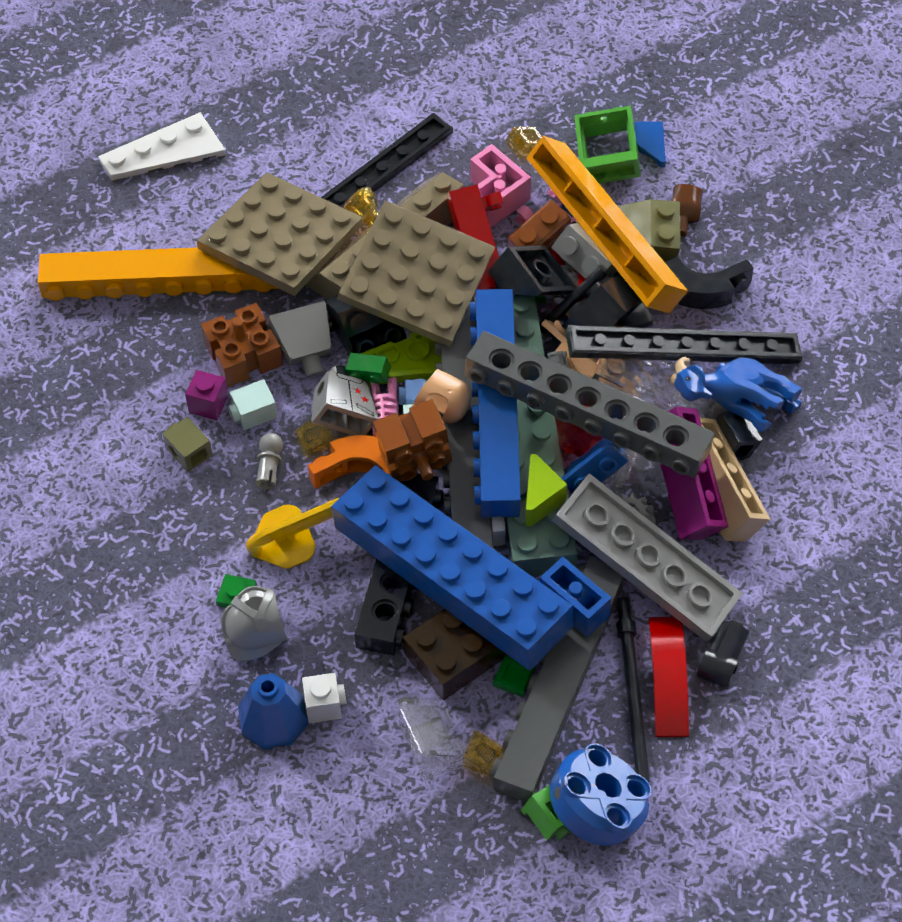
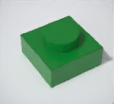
[216,574,257,608]

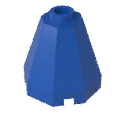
[238,673,308,750]

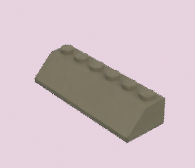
[306,172,464,299]

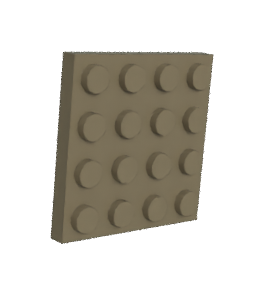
[197,172,362,296]
[337,200,495,347]

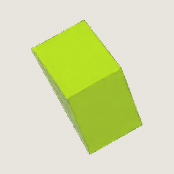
[525,454,567,526]

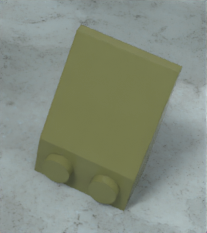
[618,199,680,262]

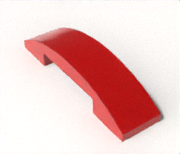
[648,617,689,737]

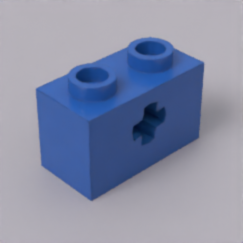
[540,557,612,637]

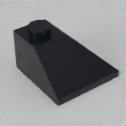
[488,245,576,296]

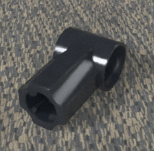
[697,620,749,688]

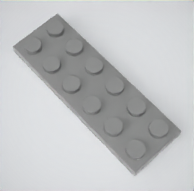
[551,474,743,642]

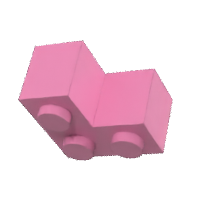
[470,144,531,228]

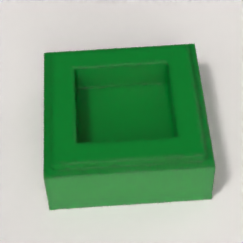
[493,655,536,698]

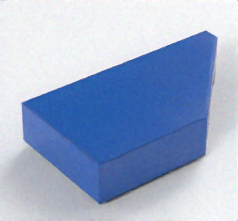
[635,121,666,167]

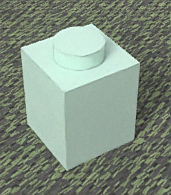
[228,379,278,430]

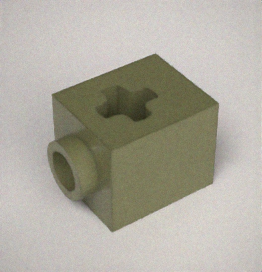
[162,417,213,472]

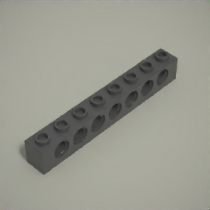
[465,330,715,479]

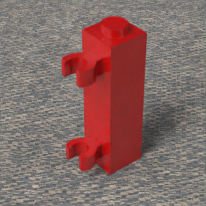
[447,184,503,298]

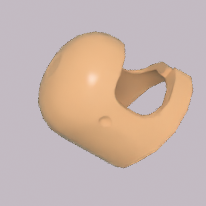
[413,369,472,424]

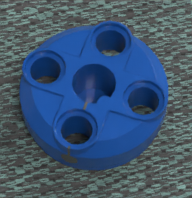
[549,743,652,846]

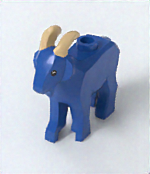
[670,357,802,433]

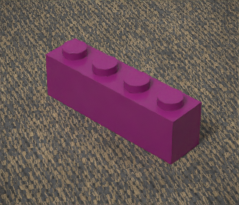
[660,406,729,540]

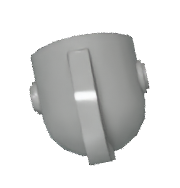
[221,586,288,661]

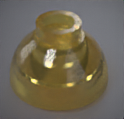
[343,187,379,226]

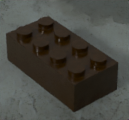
[403,609,508,701]

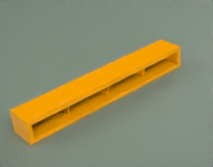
[526,136,688,314]
[38,247,279,301]

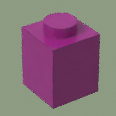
[185,370,228,420]

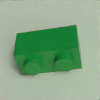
[346,353,391,383]

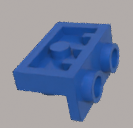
[561,438,629,493]

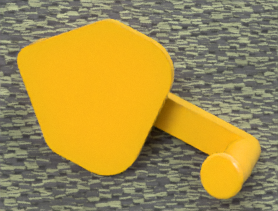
[246,498,339,569]

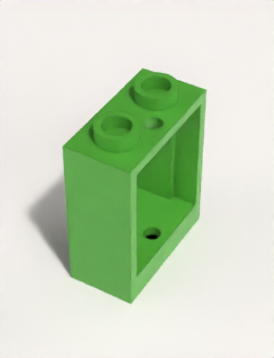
[574,105,641,184]

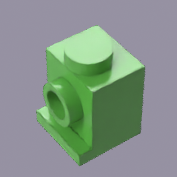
[521,785,572,841]

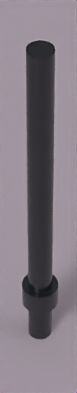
[616,597,650,782]

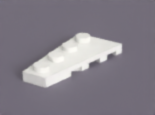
[98,112,226,181]

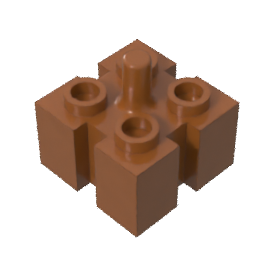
[201,302,283,388]
[373,399,453,481]

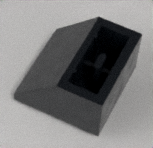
[562,273,642,330]
[325,295,407,356]

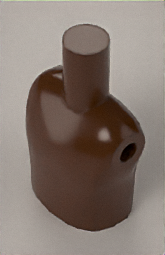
[671,184,703,237]

